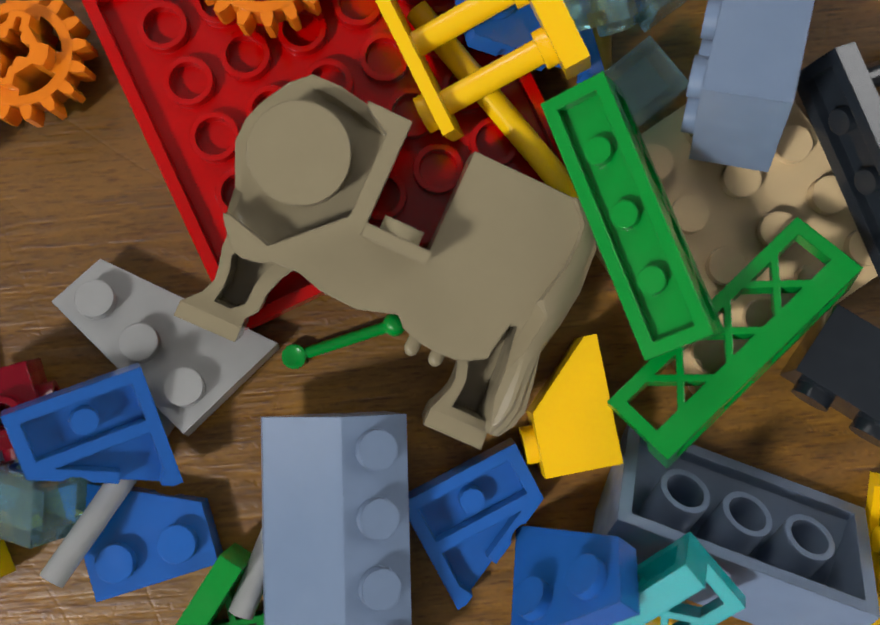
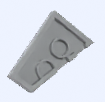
[51,259,280,437]

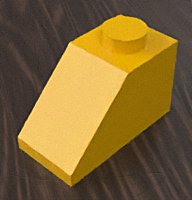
[519,334,624,479]

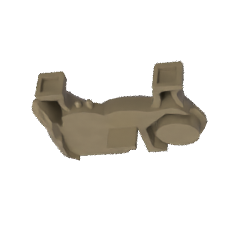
[174,74,597,450]

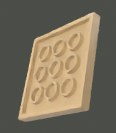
[595,101,878,394]

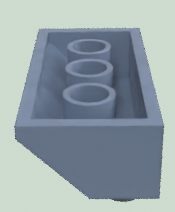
[261,411,412,625]
[592,424,880,625]

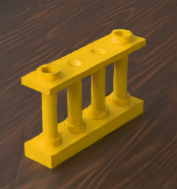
[375,0,591,142]

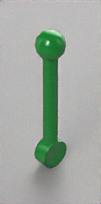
[282,314,405,369]

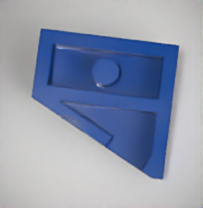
[0,363,183,486]

